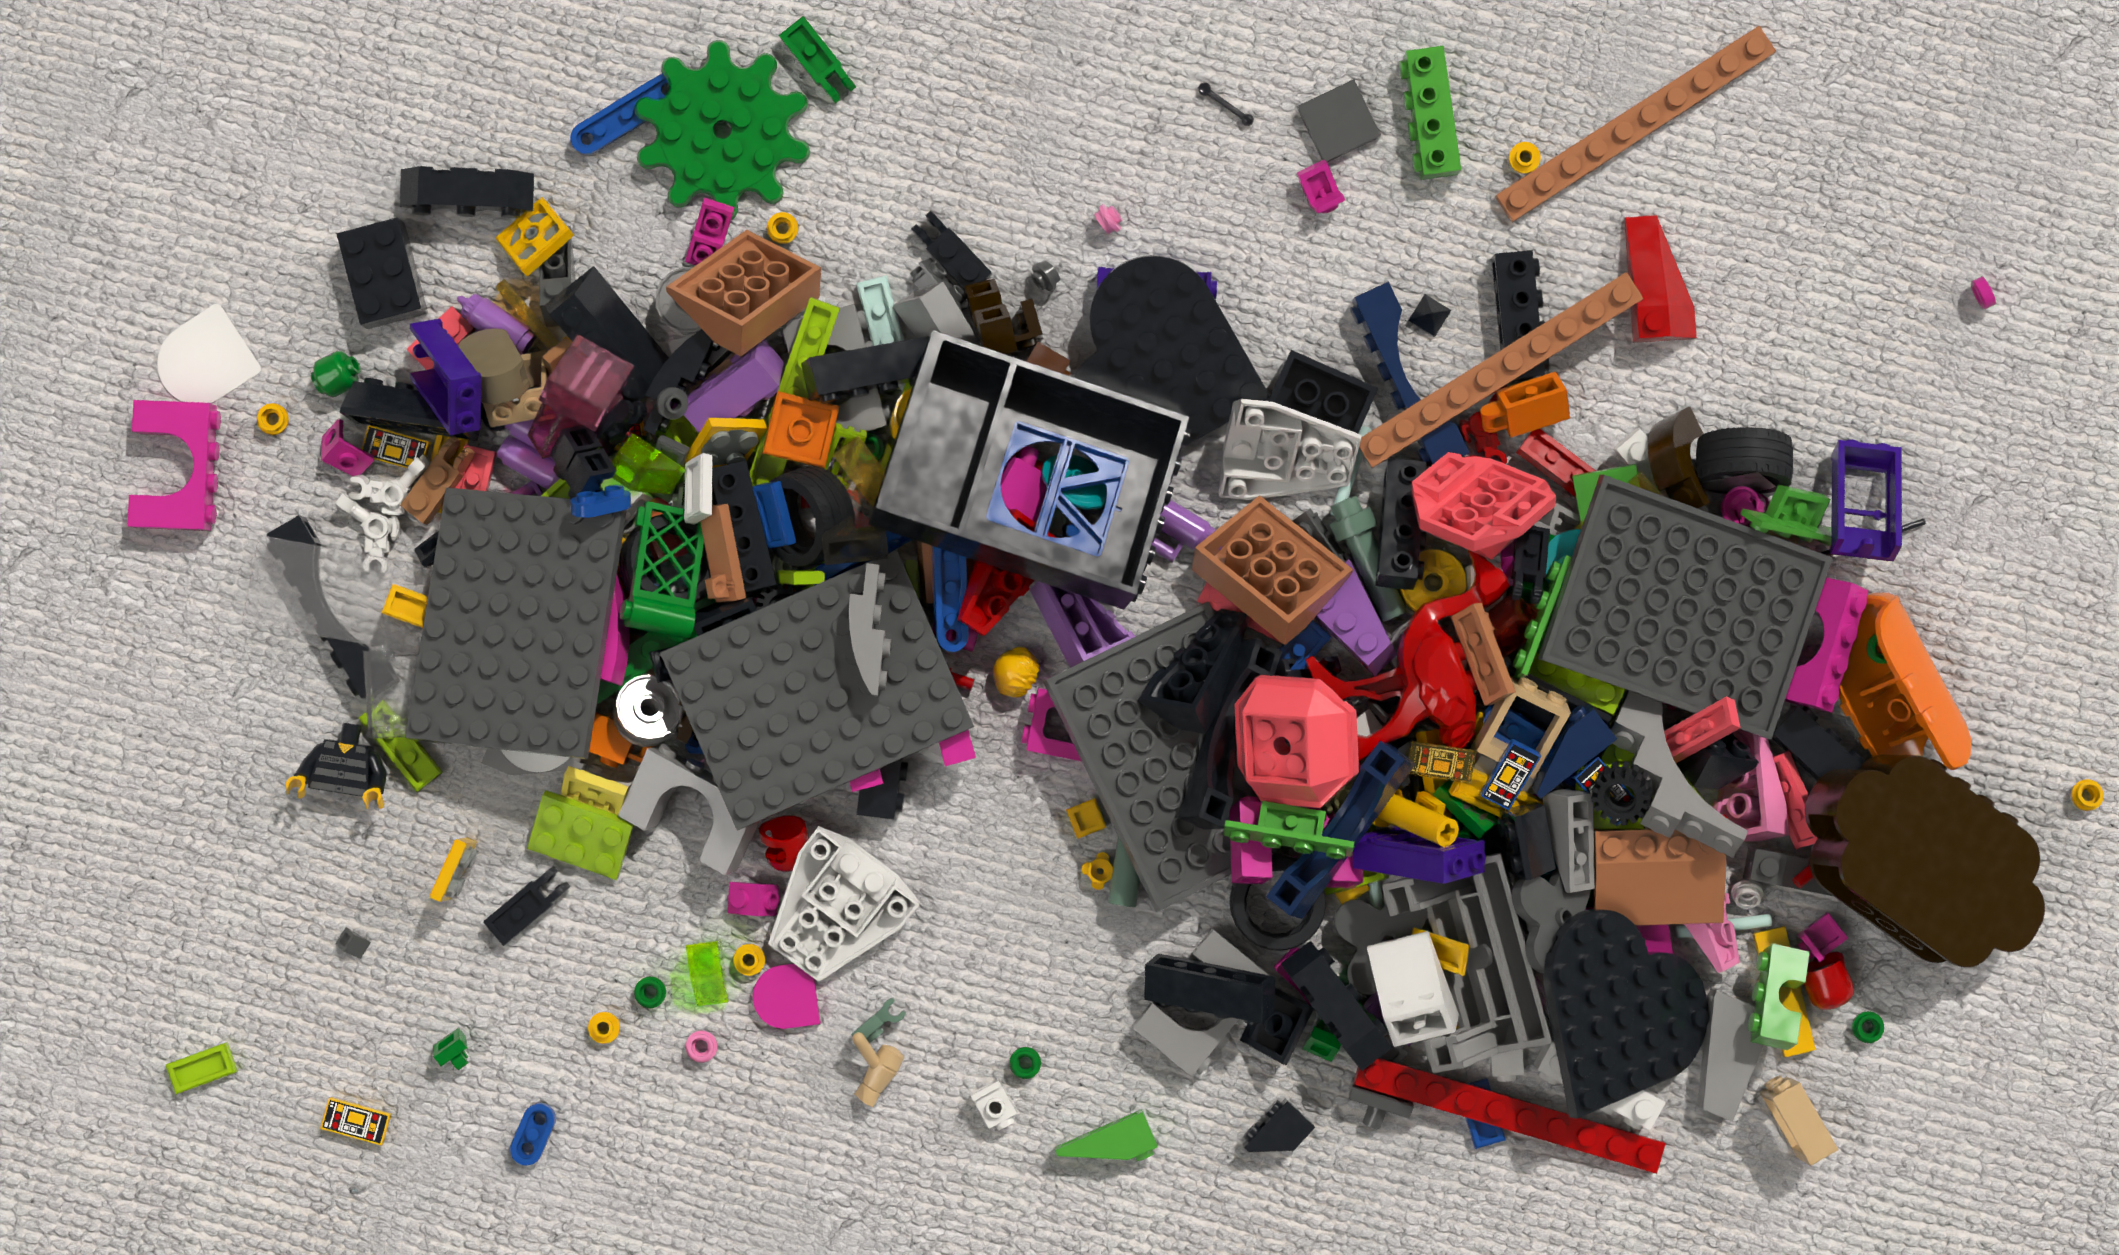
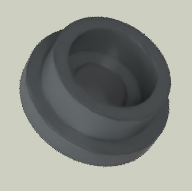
[1031,261,1060,291]
[656,387,688,419]

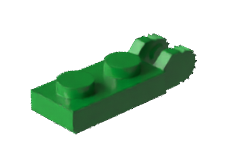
[779,16,856,104]

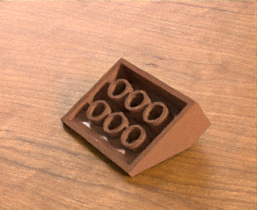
[666,230,821,356]
[1192,495,1353,645]
[1592,828,1726,925]

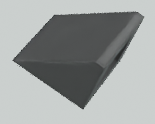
[335,927,371,959]

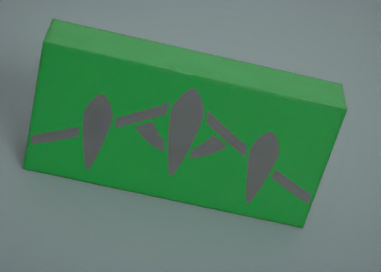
[1433,779,1497,839]

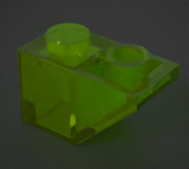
[612,434,686,494]
[686,939,729,1006]

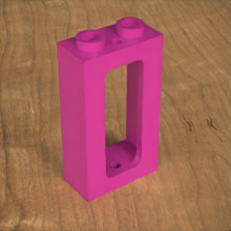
[1021,688,1081,761]

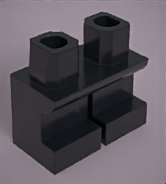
[550,424,617,499]

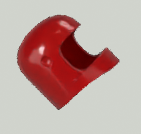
[758,815,809,872]
[1804,951,1854,1010]

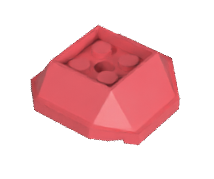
[1412,452,1556,560]
[1234,675,1359,808]

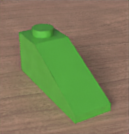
[1055,1109,1158,1162]

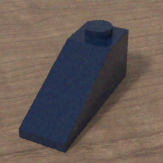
[1532,703,1617,799]

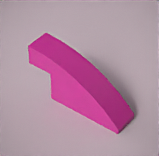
[600,572,630,686]

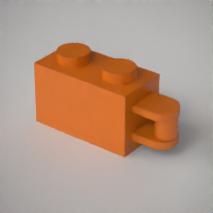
[1480,371,1570,438]
[589,712,654,768]

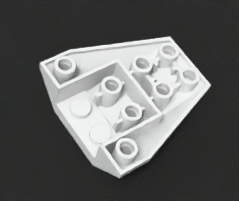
[1219,399,1361,500]
[768,826,920,982]

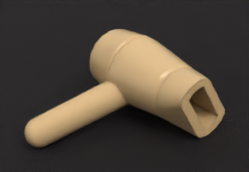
[852,1032,904,1107]

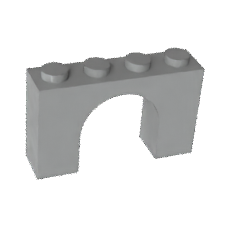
[782,304,891,442]
[618,744,759,875]
[1132,928,1269,1077]

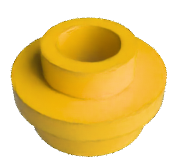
[1509,142,1541,174]
[767,212,799,244]
[257,403,289,435]
[2071,779,2104,811]
[733,944,765,976]
[588,1012,620,1044]

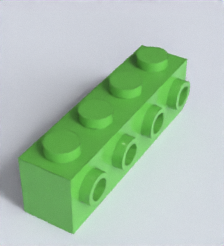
[1399,45,1461,180]

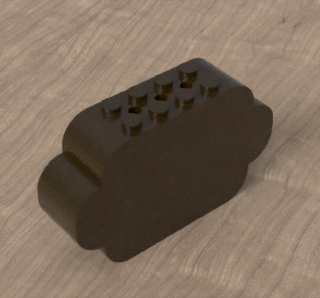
[1805,754,2045,967]

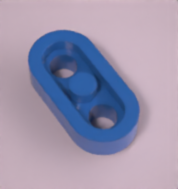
[570,485,631,518]
[510,1103,556,1166]

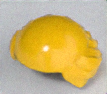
[993,647,1039,698]

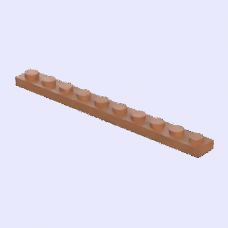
[1495,26,1777,223]
[1359,272,1644,468]

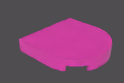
[753,963,821,1029]

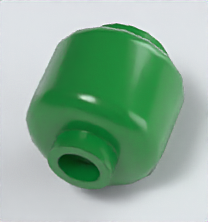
[311,351,361,397]

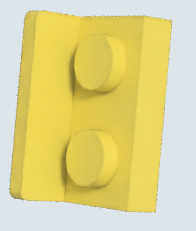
[560,766,628,815]

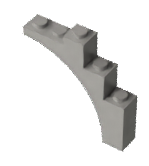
[1610,690,1748,858]

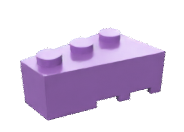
[684,339,784,433]
[1315,559,1397,676]
[1030,581,1135,668]

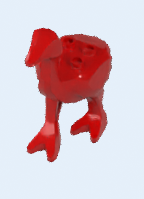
[1305,550,1510,762]

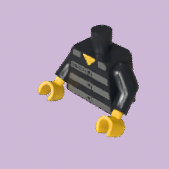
[286,722,387,809]

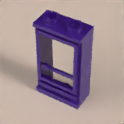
[410,319,481,435]
[1830,439,1902,562]
[1353,826,1486,884]

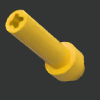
[1372,789,1459,847]

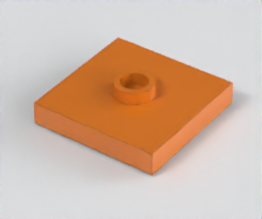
[762,391,839,468]

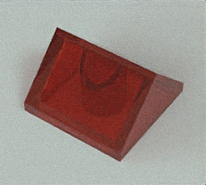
[1488,593,1537,658]

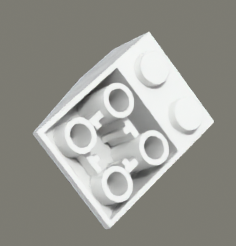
[1367,931,1459,1047]

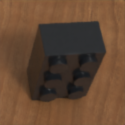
[336,217,428,329]
[1268,350,1378,434]

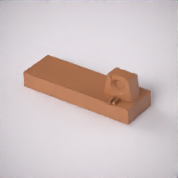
[700,504,746,602]
[1451,603,1516,706]

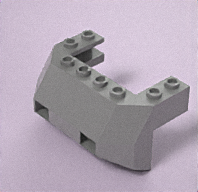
[1382,852,1553,1073]

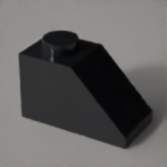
[694,598,757,636]

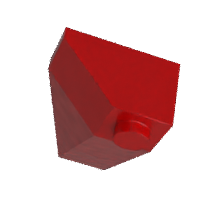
[1624,215,1697,343]
[958,509,1057,636]

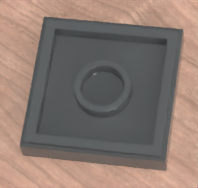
[1297,79,1381,162]

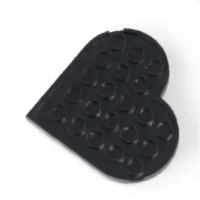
[1073,255,1270,448]
[1543,909,1710,1118]

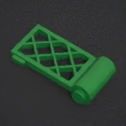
[620,501,704,639]

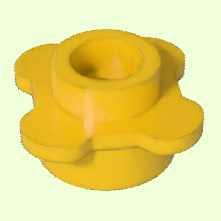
[1081,852,1113,890]

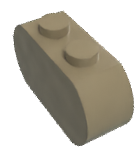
[458,328,530,404]

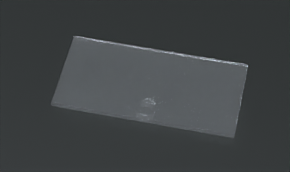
[242,535,433,654]

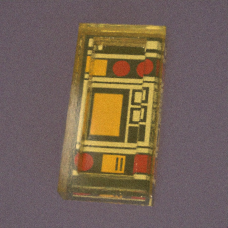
[1409,741,1476,784]

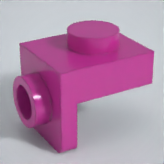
[1296,160,1345,213]
[728,882,779,916]
[1797,912,1848,962]

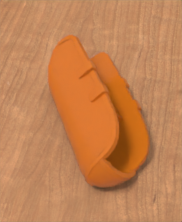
[1839,592,1971,770]

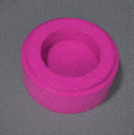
[1971,276,1996,309]

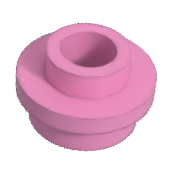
[1094,204,1123,234]
[685,1030,718,1063]

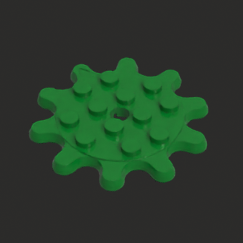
[634,40,810,220]

